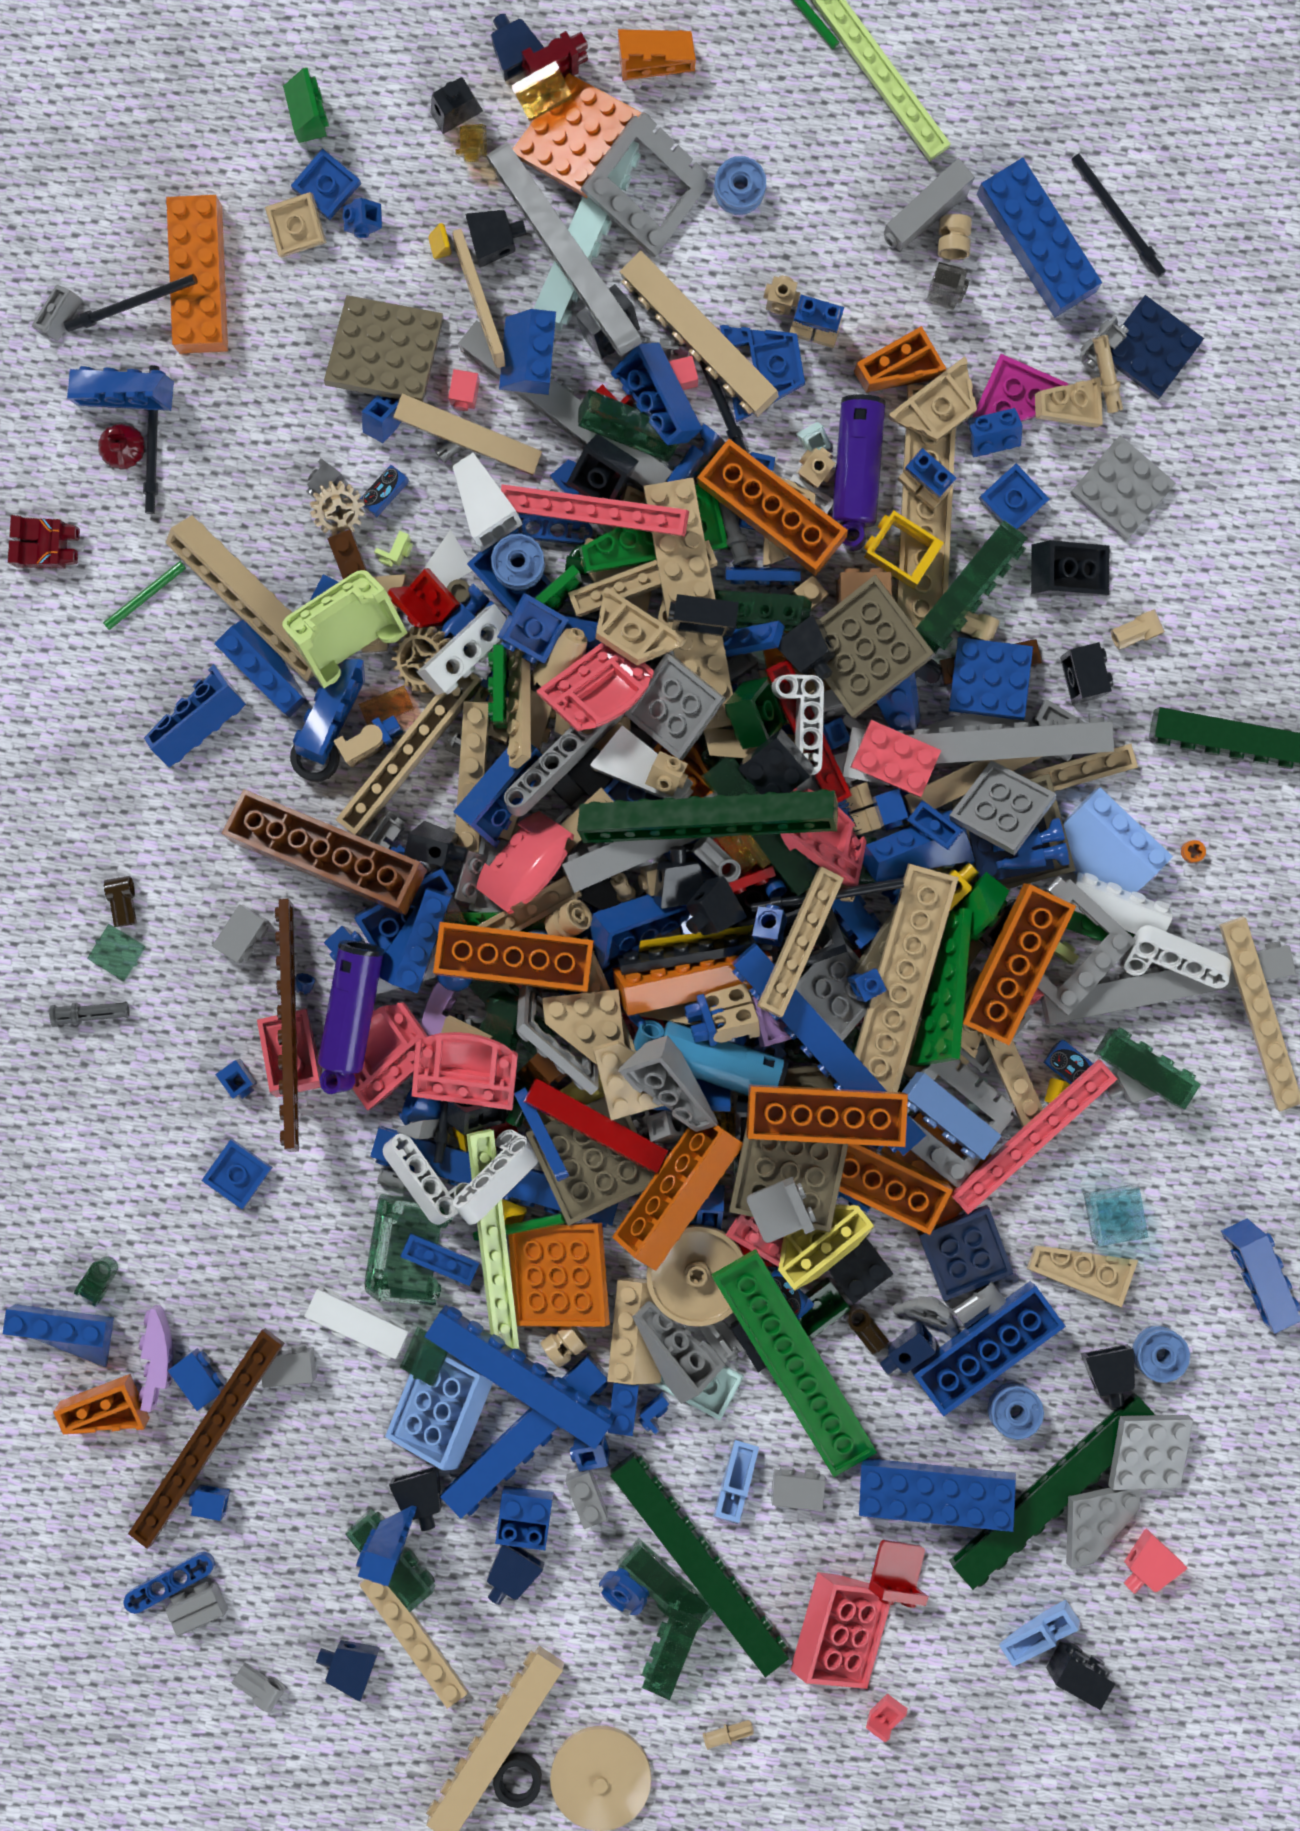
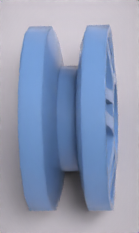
[714,156,766,215]
[491,534,545,591]
[1132,1326,1190,1383]
[987,1382,1044,1440]

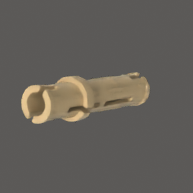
[1092,335,1123,413]

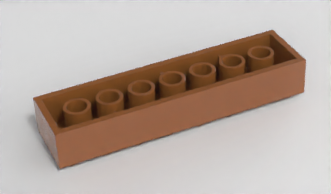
[221,789,427,915]

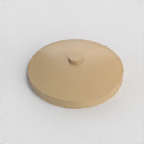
[646,1224,744,1326]
[550,1726,651,1831]

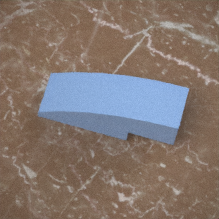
[713,1440,759,1524]
[999,1600,1080,1667]

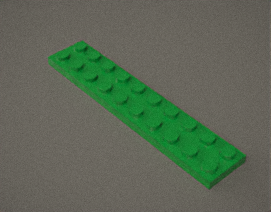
[711,1249,877,1477]

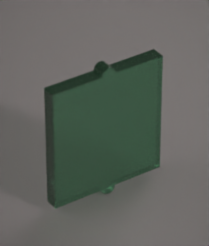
[87,924,146,981]
[400,1327,448,1386]

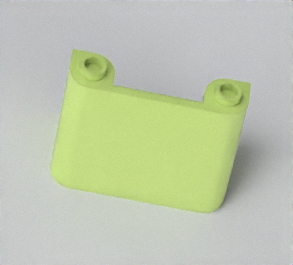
[282,570,408,688]

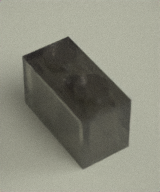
[925,262,970,310]

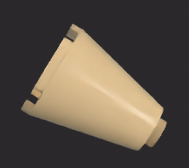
[531,628,588,687]

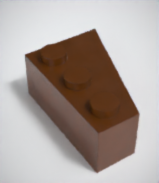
[516,1053,567,1086]

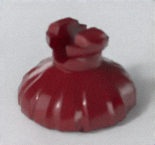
[98,423,145,470]

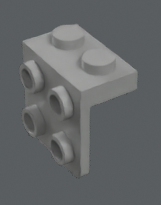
[747,1177,817,1243]

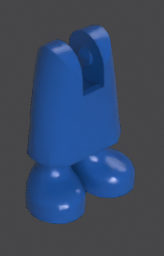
[667,423,725,482]
[440,584,506,651]
[992,818,1070,870]

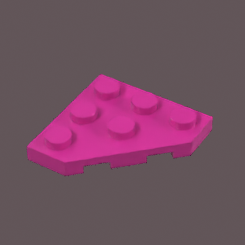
[972,354,1069,422]

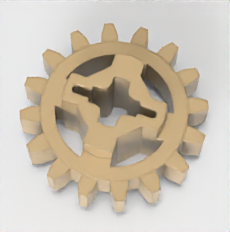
[310,481,365,536]

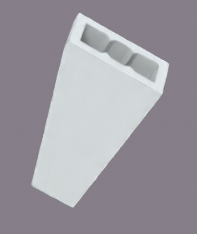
[453,453,523,552]
[590,726,694,799]

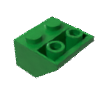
[283,67,329,143]
[952,872,1010,942]

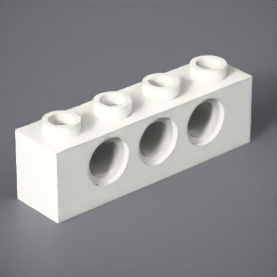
[417,604,507,695]

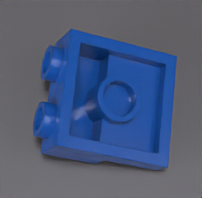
[497,593,569,665]

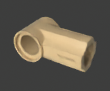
[946,606,1000,641]
[1110,609,1165,650]

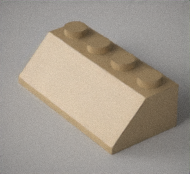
[607,1276,661,1385]

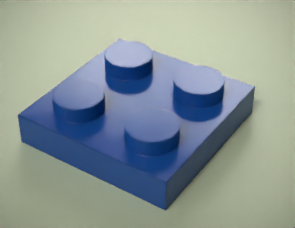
[291,148,361,221]
[978,463,1050,534]
[201,1139,273,1209]

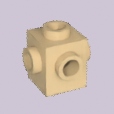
[763,275,800,316]
[796,447,836,488]
[645,751,688,796]

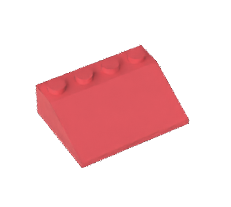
[790,1572,890,1689]

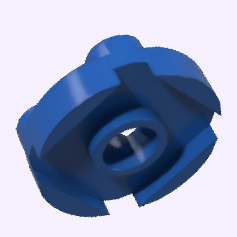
[599,1568,649,1615]

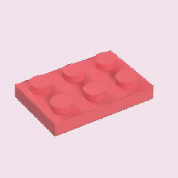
[850,720,941,797]

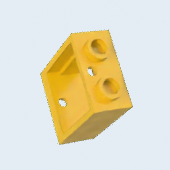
[864,510,944,589]

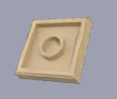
[265,192,327,258]

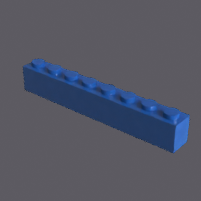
[424,1305,615,1450]
[440,1353,608,1519]

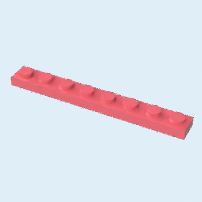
[501,484,690,537]
[951,1059,1117,1215]

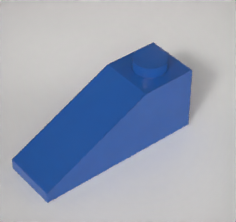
[361,395,401,443]

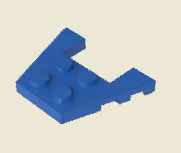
[720,325,806,422]

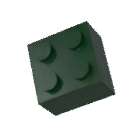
[724,677,787,749]

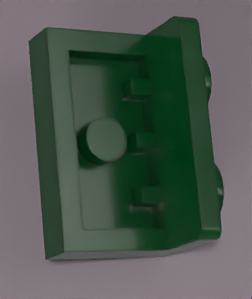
[799,1277,850,1339]

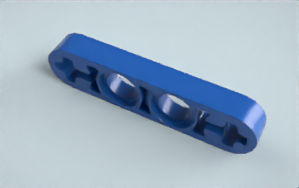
[508,514,593,545]
[514,1088,569,1182]
[123,1552,215,1614]

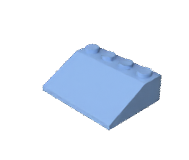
[1063,788,1173,893]
[385,1343,493,1470]

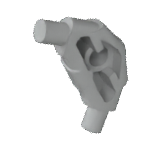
[893,1296,958,1337]

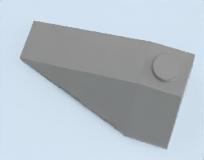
[619,1035,718,1132]
[632,1301,725,1404]

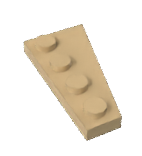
[1026,1246,1138,1307]

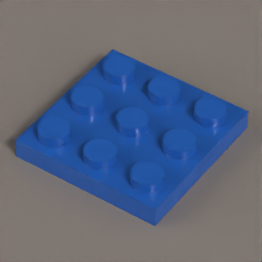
[949,637,1033,721]

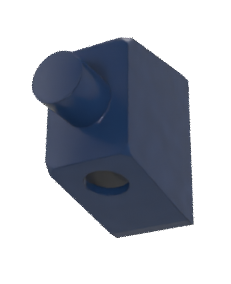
[491,14,544,81]
[880,1320,936,1375]
[487,1545,544,1605]
[316,1640,380,1702]

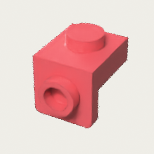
[866,1694,908,1742]

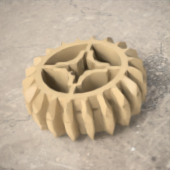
[391,626,453,693]

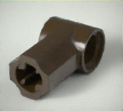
[104,876,137,927]
[844,1304,889,1355]

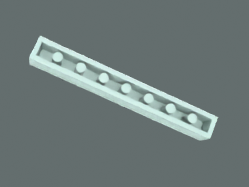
[533,141,641,331]

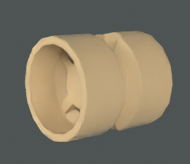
[938,214,972,260]
[545,899,592,938]
[540,1326,588,1368]

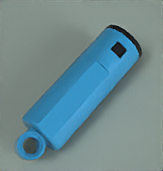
[633,1020,789,1096]

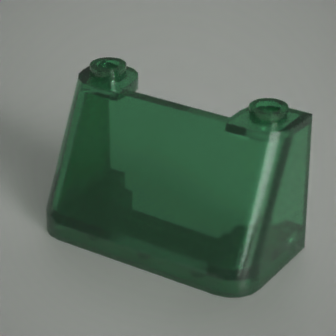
[364,1194,453,1306]

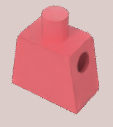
[1124,1528,1187,1594]

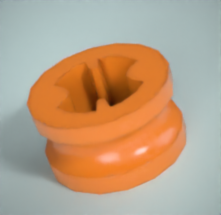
[1181,840,1206,863]

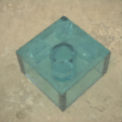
[1083,1184,1149,1246]

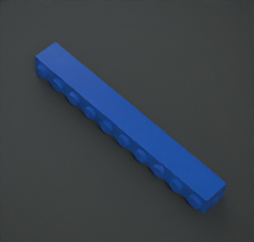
[732,943,927,1156]
[370,1126,619,1228]

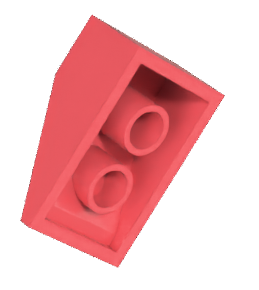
[257,1009,322,1097]

